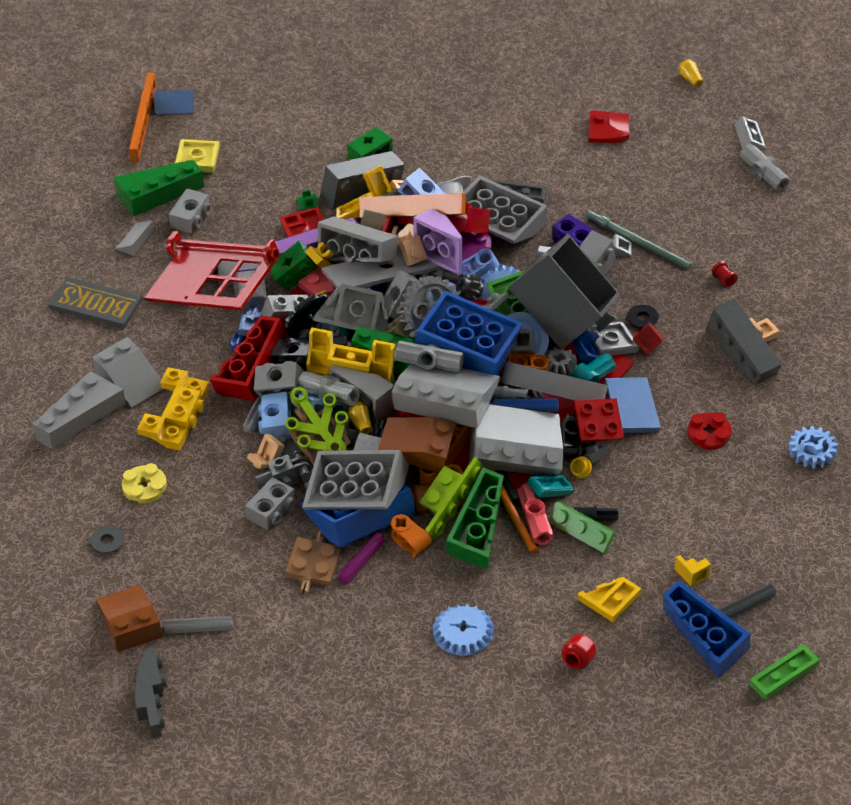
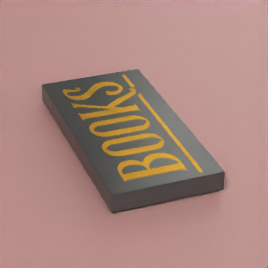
[49,277,142,329]

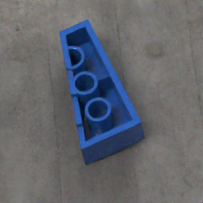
[663,580,751,678]

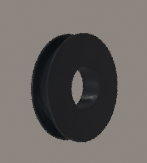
[627,305,659,328]

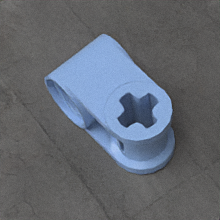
[462,249,499,281]

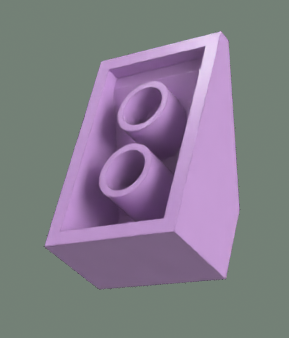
[413,209,462,275]

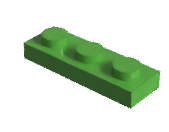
[548,501,616,553]
[749,644,820,700]

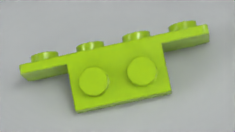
[419,457,484,540]

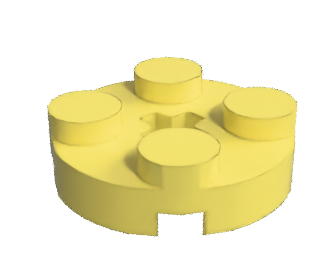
[122,463,167,504]

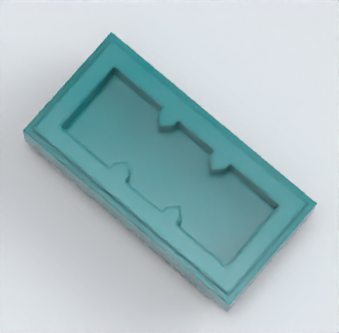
[527,475,575,497]

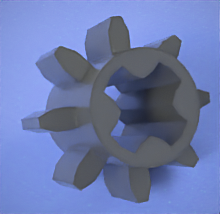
[457,274,484,301]

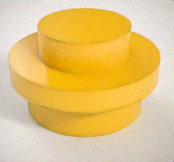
[570,456,592,479]

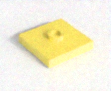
[175,139,220,173]

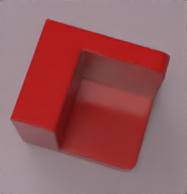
[633,322,663,355]

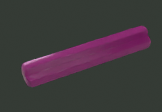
[338,532,385,585]

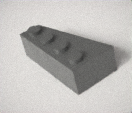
[320,151,405,210]
[706,299,782,384]

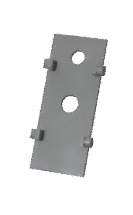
[322,249,443,290]

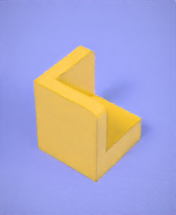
[675,555,711,587]

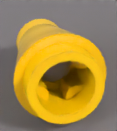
[678,60,704,87]
[348,402,373,435]

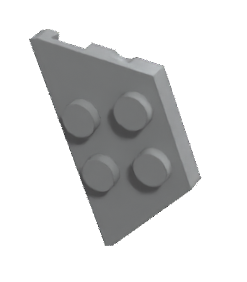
[312,283,389,332]

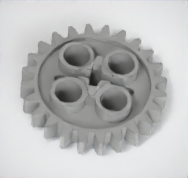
[399,276,460,337]

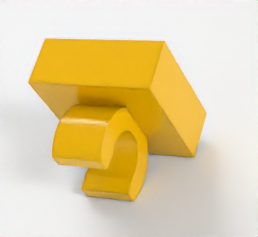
[305,242,334,268]

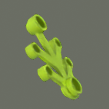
[285,387,348,451]

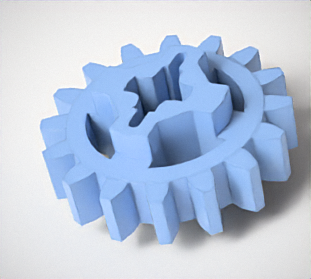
[788,426,838,469]

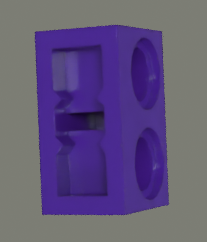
[552,214,598,246]

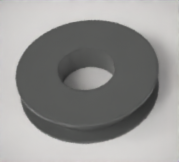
[90,526,124,553]

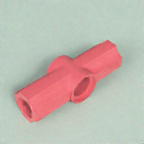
[517,484,553,546]

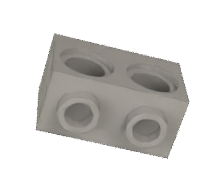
[245,477,295,530]

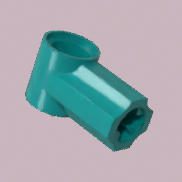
[571,353,616,383]

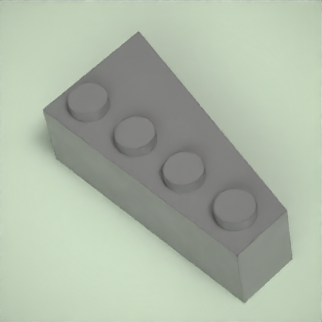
[317,217,398,262]
[580,230,616,274]
[33,371,126,449]

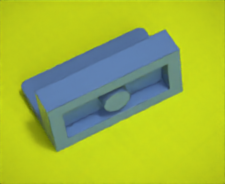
[154,90,194,115]

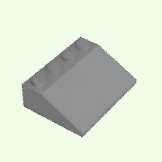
[463,175,547,244]
[392,363,500,428]
[469,404,563,476]
[302,450,409,510]

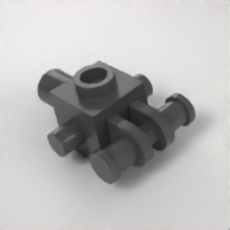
[255,450,312,489]

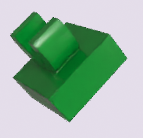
[296,189,320,211]

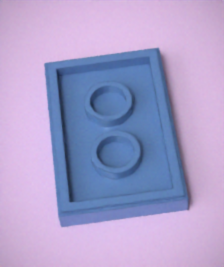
[604,377,661,433]

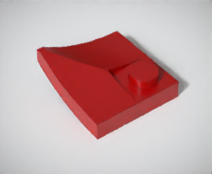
[588,110,629,143]
[280,207,324,238]

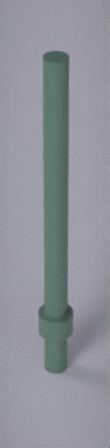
[586,211,692,270]

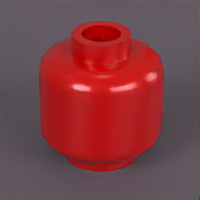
[561,634,596,670]

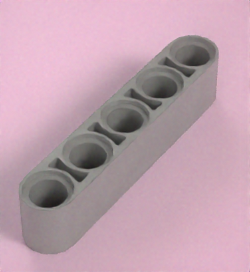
[500,361,608,400]

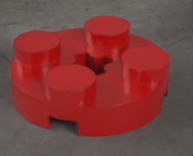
[687,412,732,450]

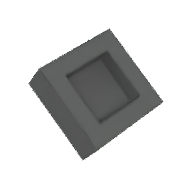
[582,443,610,463]

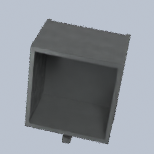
[508,234,621,350]

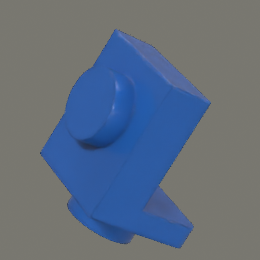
[571,329,600,363]

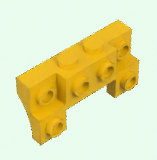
[306,328,396,384]
[137,367,210,451]

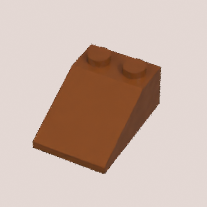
[378,417,456,473]
[96,585,162,652]

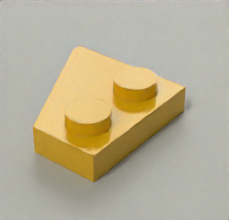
[577,577,642,623]

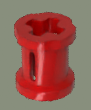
[711,261,738,288]

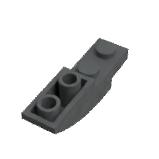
[135,646,167,739]

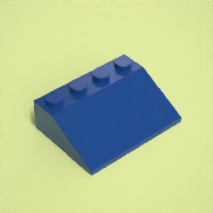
[415,291,523,375]
[300,485,416,547]

